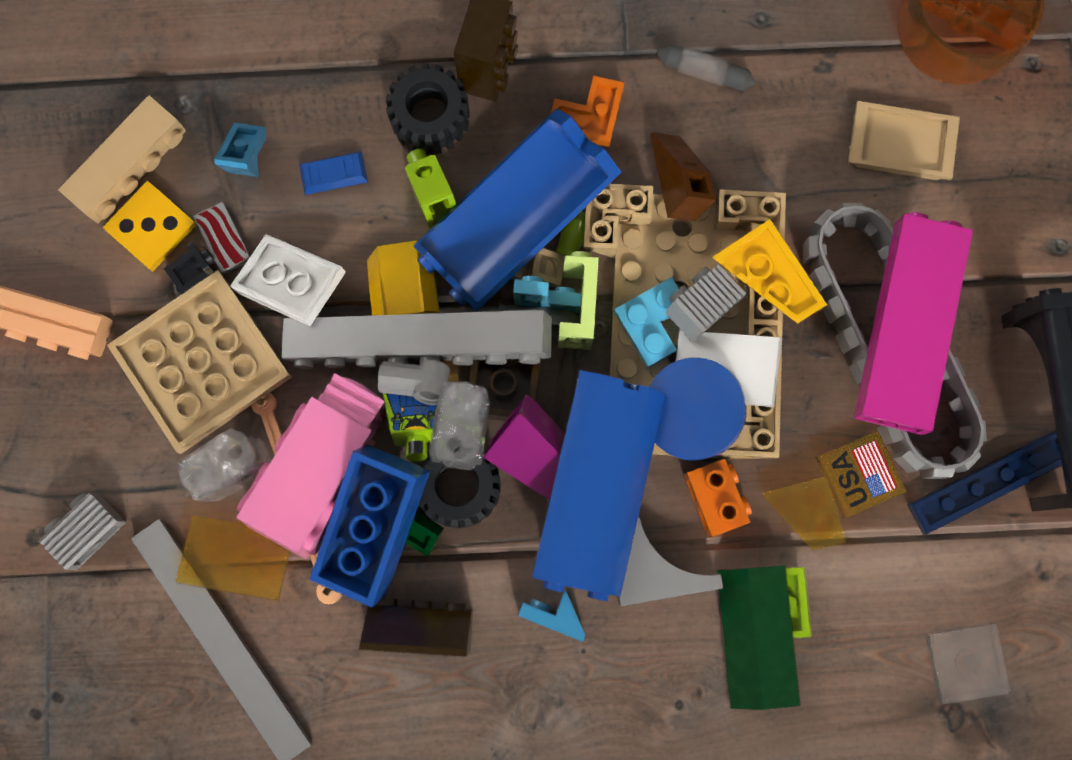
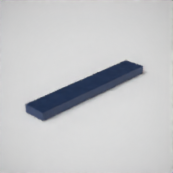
[907,429,1062,535]

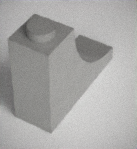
[617,518,723,606]

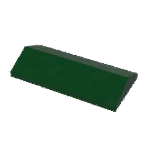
[717,565,801,710]

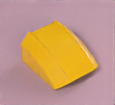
[367,240,440,316]

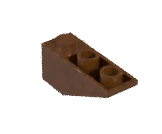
[650,132,716,221]

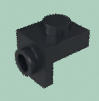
[163,242,216,295]

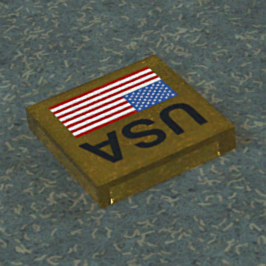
[815,431,907,519]

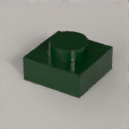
[405,511,444,557]

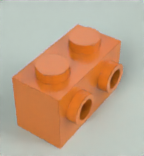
[683,459,752,538]

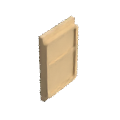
[848,101,960,180]

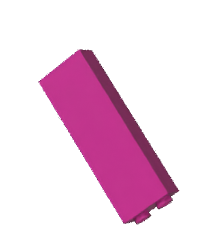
[853,212,973,435]

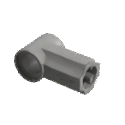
[377,360,450,405]

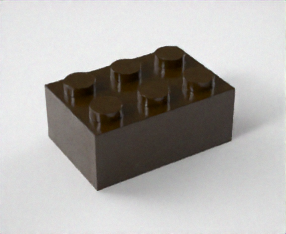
[453,0,518,102]
[466,358,541,421]

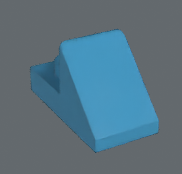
[214,122,267,177]
[518,589,585,642]

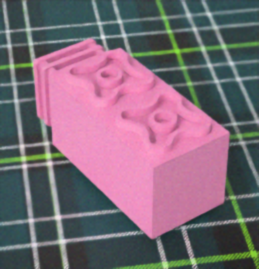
[236,373,387,560]

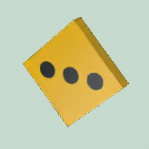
[102,180,197,272]

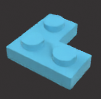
[513,276,582,313]
[613,277,679,368]

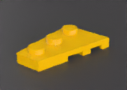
[712,219,827,324]

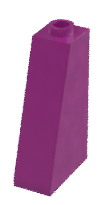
[484,394,565,500]

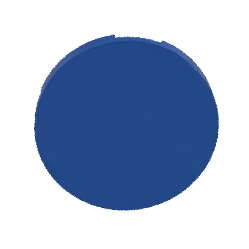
[649,357,747,461]

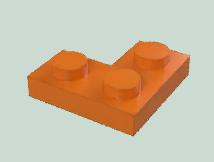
[551,75,625,147]

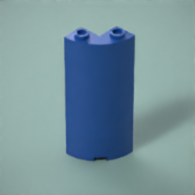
[413,108,621,312]
[532,370,666,601]

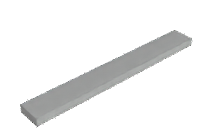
[131,519,313,760]

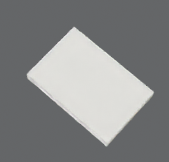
[230,234,346,327]
[676,330,782,407]

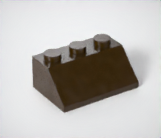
[359,598,473,657]

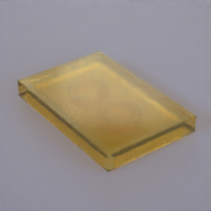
[175,515,291,602]

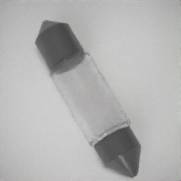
[657,44,755,91]

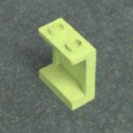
[558,251,599,350]

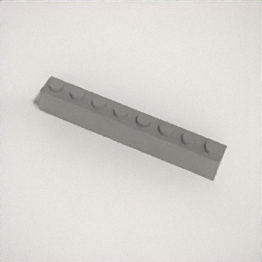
[281,310,552,369]

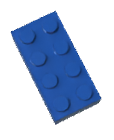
[309,445,430,607]

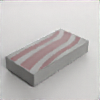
[193,202,250,275]

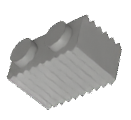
[666,264,747,341]
[39,492,126,570]

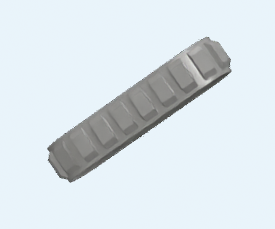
[802,203,987,479]

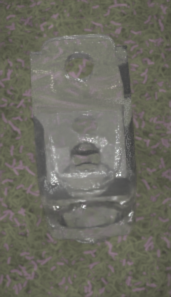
[429,382,490,470]
[176,428,273,503]

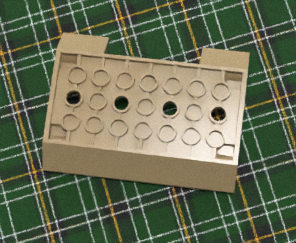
[577,184,786,459]

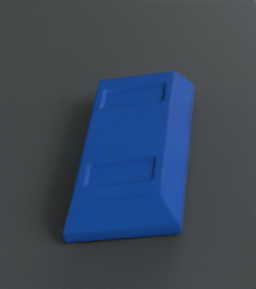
[299,151,368,195]

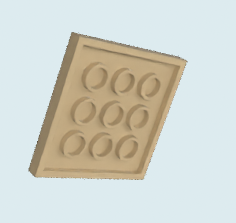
[107,270,292,454]

